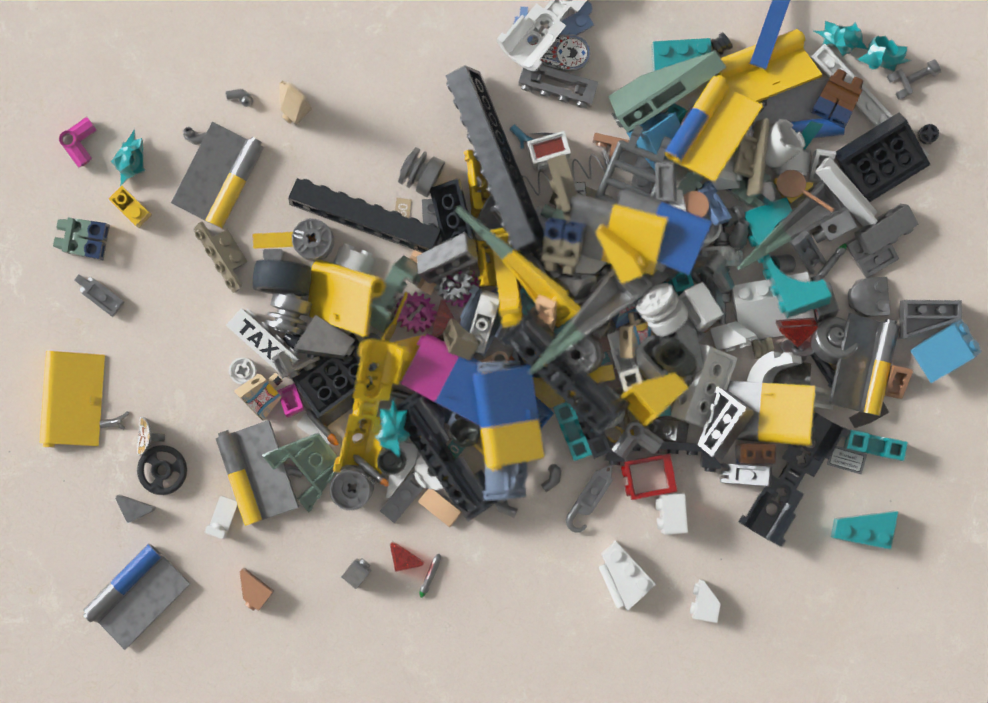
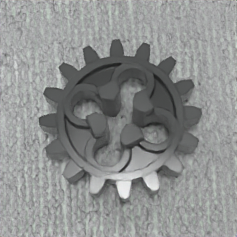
[433,265,475,302]

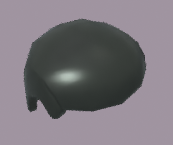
[449,418,481,447]
[377,448,407,475]

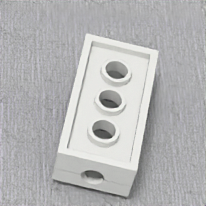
[671,344,738,428]

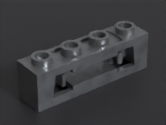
[518,65,598,108]

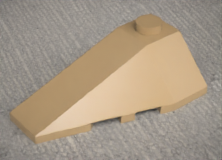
[279,80,312,125]

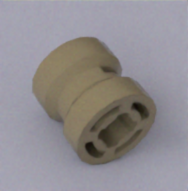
[752,337,775,359]

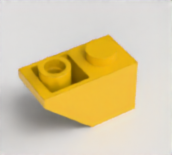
[108,186,152,228]

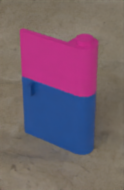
[400,333,483,426]

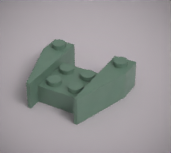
[369,255,422,333]

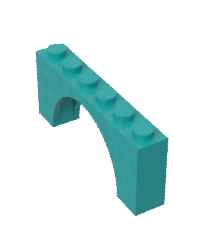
[744,197,832,319]

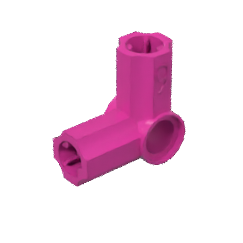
[59,117,97,168]

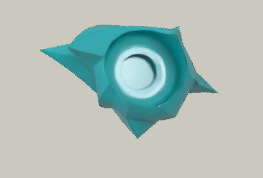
[812,21,868,56]
[857,36,911,72]
[111,128,145,186]
[375,398,410,457]

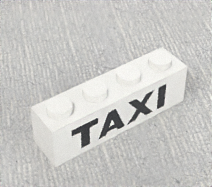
[226,308,300,373]

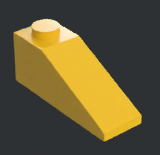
[596,224,646,283]

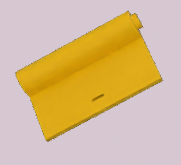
[717,29,822,102]
[308,259,385,336]
[39,351,105,448]

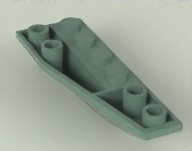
[608,51,726,133]

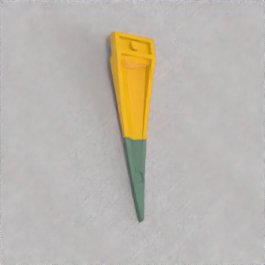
[457,207,581,328]

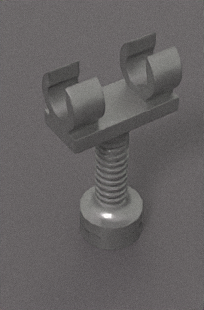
[887,59,941,100]

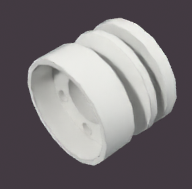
[637,284,689,336]

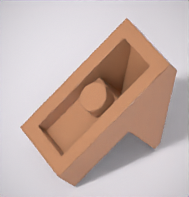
[592,133,629,160]

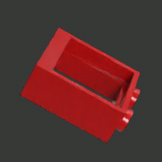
[621,453,677,500]

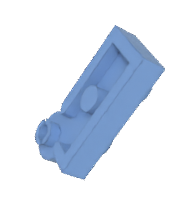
[559,1,594,35]
[698,181,732,226]

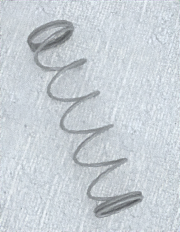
[522,149,610,196]

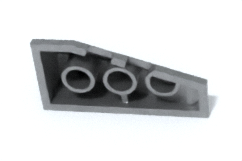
[635,322,706,381]

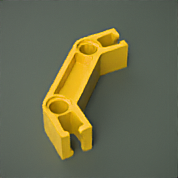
[490,228,523,327]

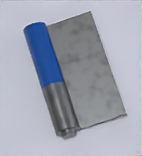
[83,543,190,650]

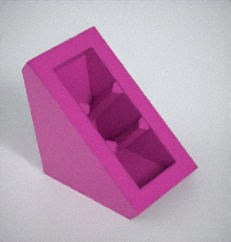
[277,383,306,418]

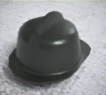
[655,338,697,377]

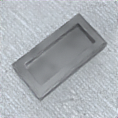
[655,162,677,202]

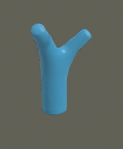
[510,124,534,149]

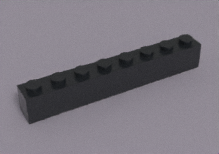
[288,178,440,253]

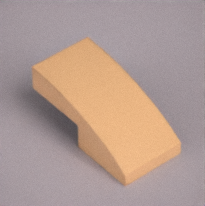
[536,295,557,331]
[418,489,462,527]

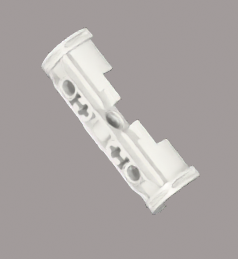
[497,0,587,71]

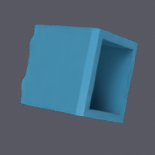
[626,112,681,171]
[910,319,982,383]

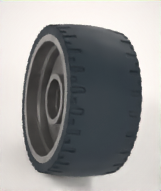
[253,260,311,296]

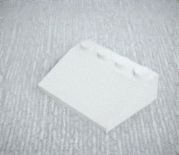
[730,272,815,342]

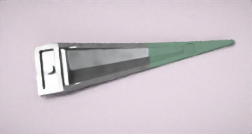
[737,167,850,269]
[529,268,653,374]

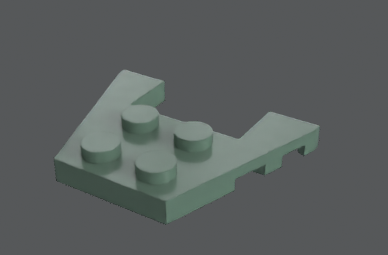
[262,433,338,513]

